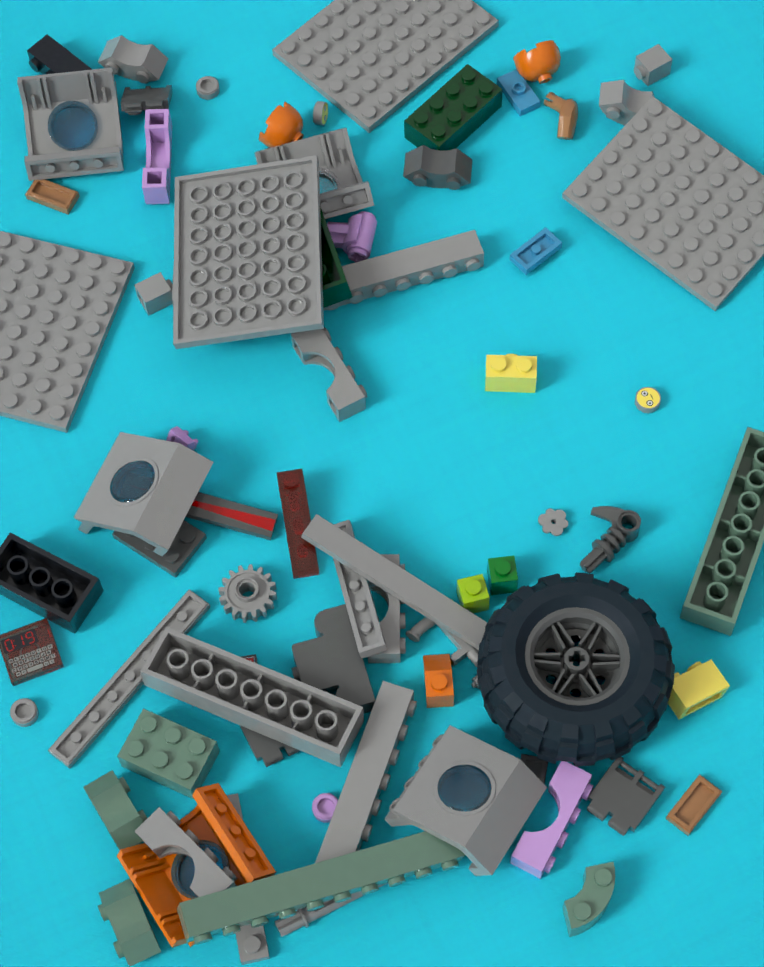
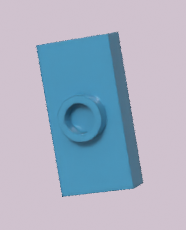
[497,69,541,116]
[510,227,562,275]

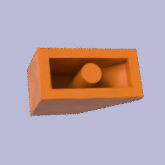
[423,654,454,708]

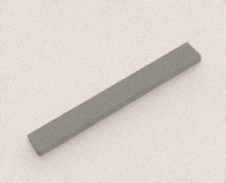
[301,514,487,650]
[48,589,210,769]

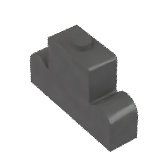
[291,604,375,714]

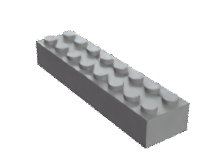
[140,627,364,767]

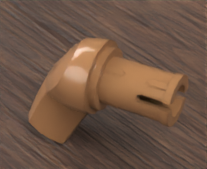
[544,92,578,140]

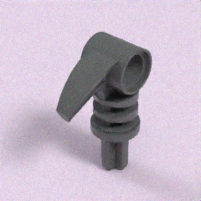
[580,506,641,574]

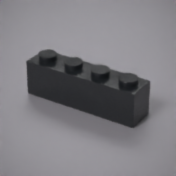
[27,34,92,110]

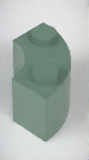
[83,770,147,850]
[562,862,615,937]
[98,879,161,967]

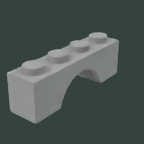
[291,328,367,422]
[368,554,406,664]
[135,807,238,897]

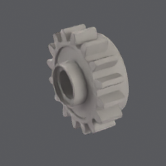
[218,564,277,623]

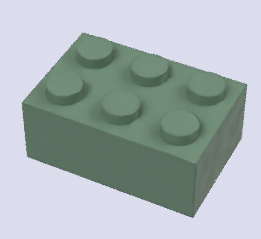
[117,708,220,799]

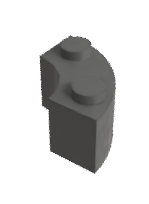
[403,145,472,190]

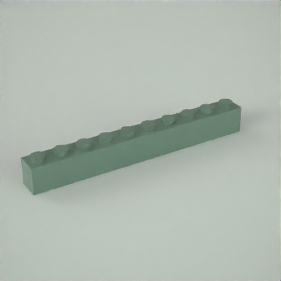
[177,831,466,945]

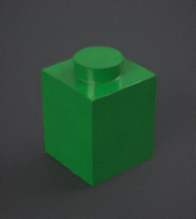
[487,556,518,595]

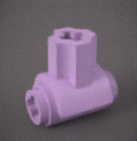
[327,211,377,262]

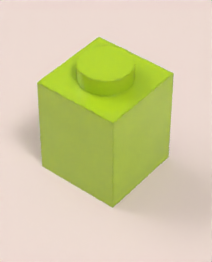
[456,574,490,614]

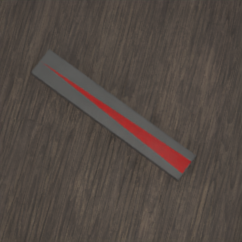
[120,472,278,541]

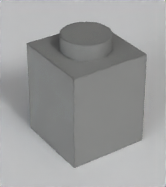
[634,44,672,86]
[134,272,173,316]

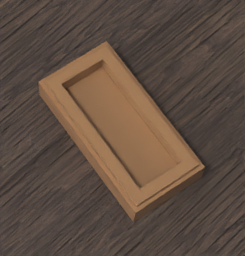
[25,179,80,215]
[665,774,722,836]

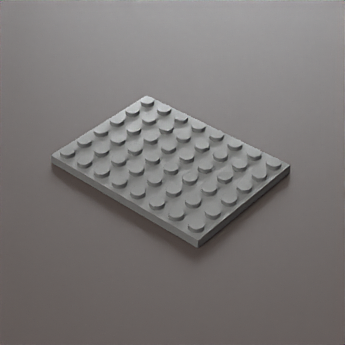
[272,0,499,133]
[562,96,764,311]
[173,155,324,349]
[0,231,135,433]

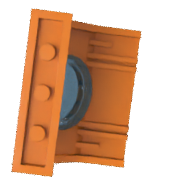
[117,783,276,948]

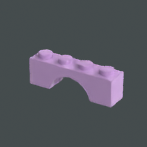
[142,109,172,204]
[510,761,594,879]

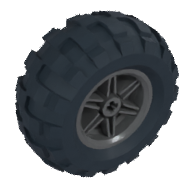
[477,572,675,767]

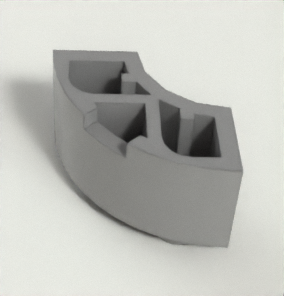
[98,35,169,84]
[599,80,654,126]

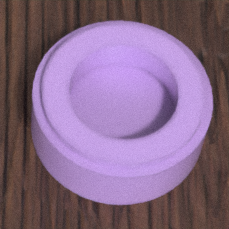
[312,793,338,823]

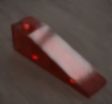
[277,469,320,579]

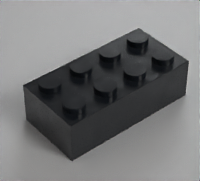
[0,533,104,634]

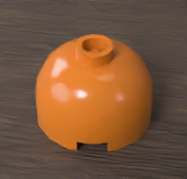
[513,40,561,84]
[259,102,304,148]

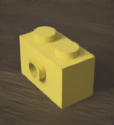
[485,354,537,393]
[668,659,730,720]

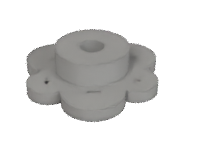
[538,508,568,536]

